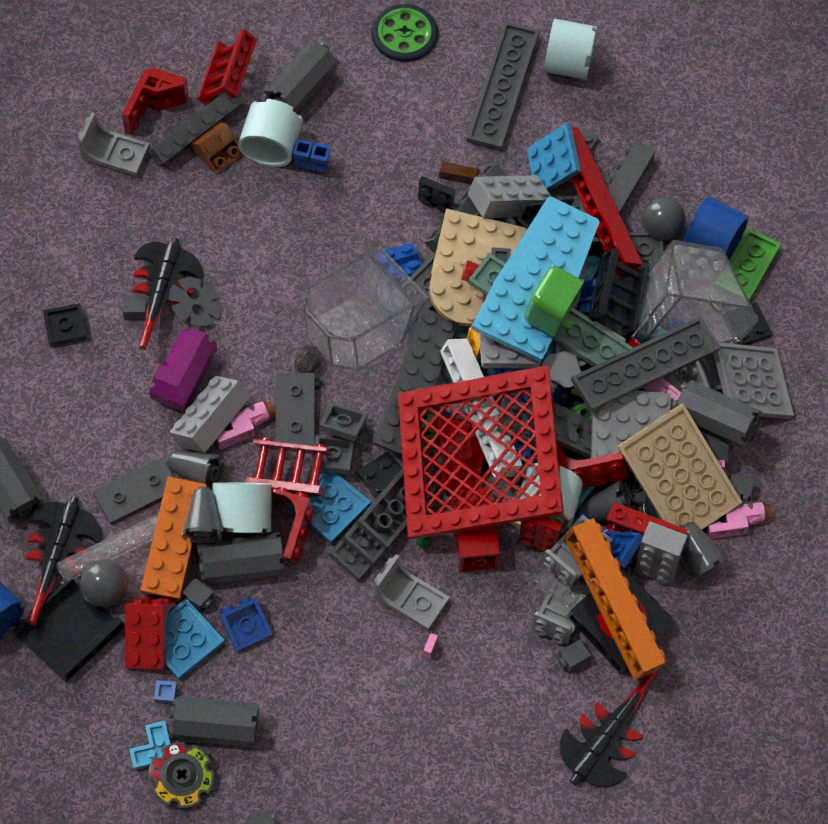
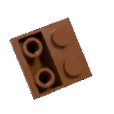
[190,122,243,175]

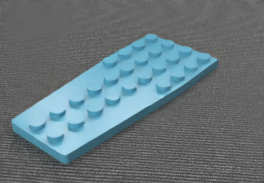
[471,197,599,363]

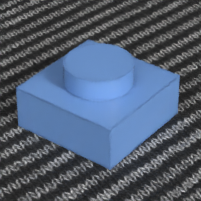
[154,680,177,703]

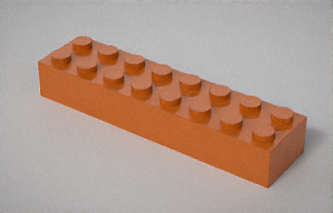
[564,518,666,681]

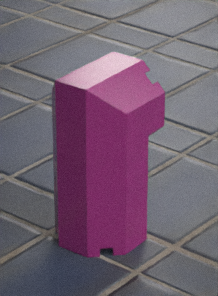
[149,328,217,412]

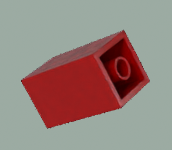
[451,487,500,572]

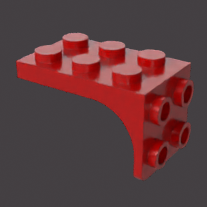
[557,445,629,490]
[271,487,315,565]
[519,517,564,552]
[125,597,176,670]

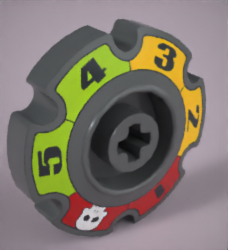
[148,742,214,809]

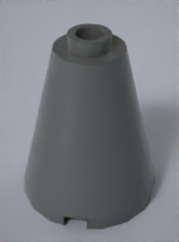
[168,451,225,491]
[578,480,635,521]
[182,487,222,544]
[681,521,728,578]

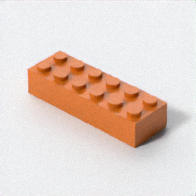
[140,477,207,602]

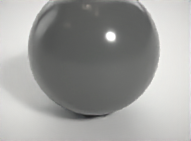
[642,197,686,242]
[80,560,128,607]

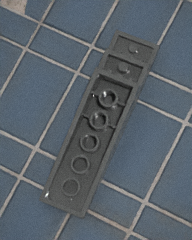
[328,442,444,581]

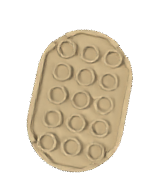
[429,242,517,326]

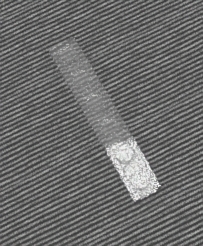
[56,514,159,582]

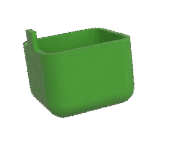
[524,267,584,337]

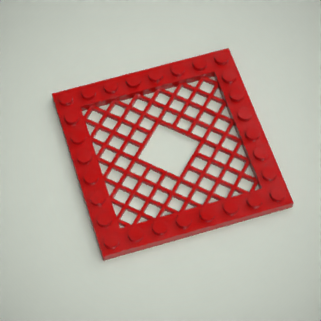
[398,365,564,540]

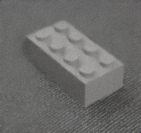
[468,175,551,218]
[169,376,251,453]
[634,521,687,585]

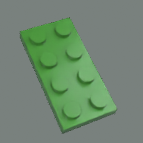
[714,228,781,304]

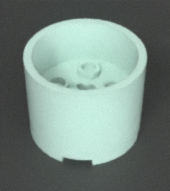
[544,18,597,80]
[238,99,303,167]
[519,463,583,534]
[213,482,272,533]

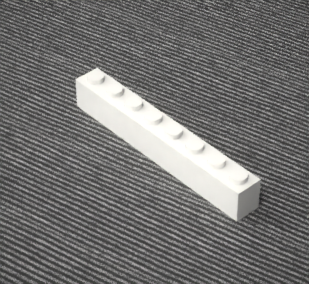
[440,338,522,478]

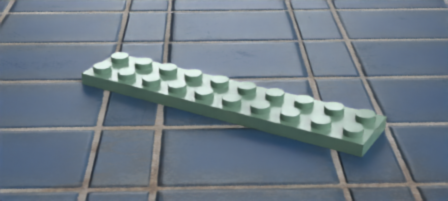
[468,253,633,367]

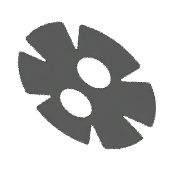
[169,277,222,326]

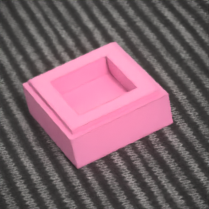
[423,633,438,660]

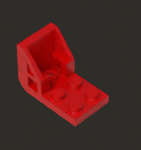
[122,67,189,135]
[437,417,484,491]

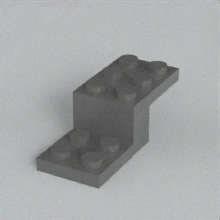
[496,396,592,459]

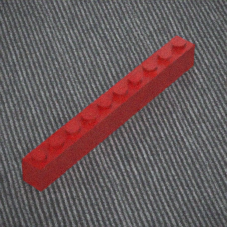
[561,125,643,276]

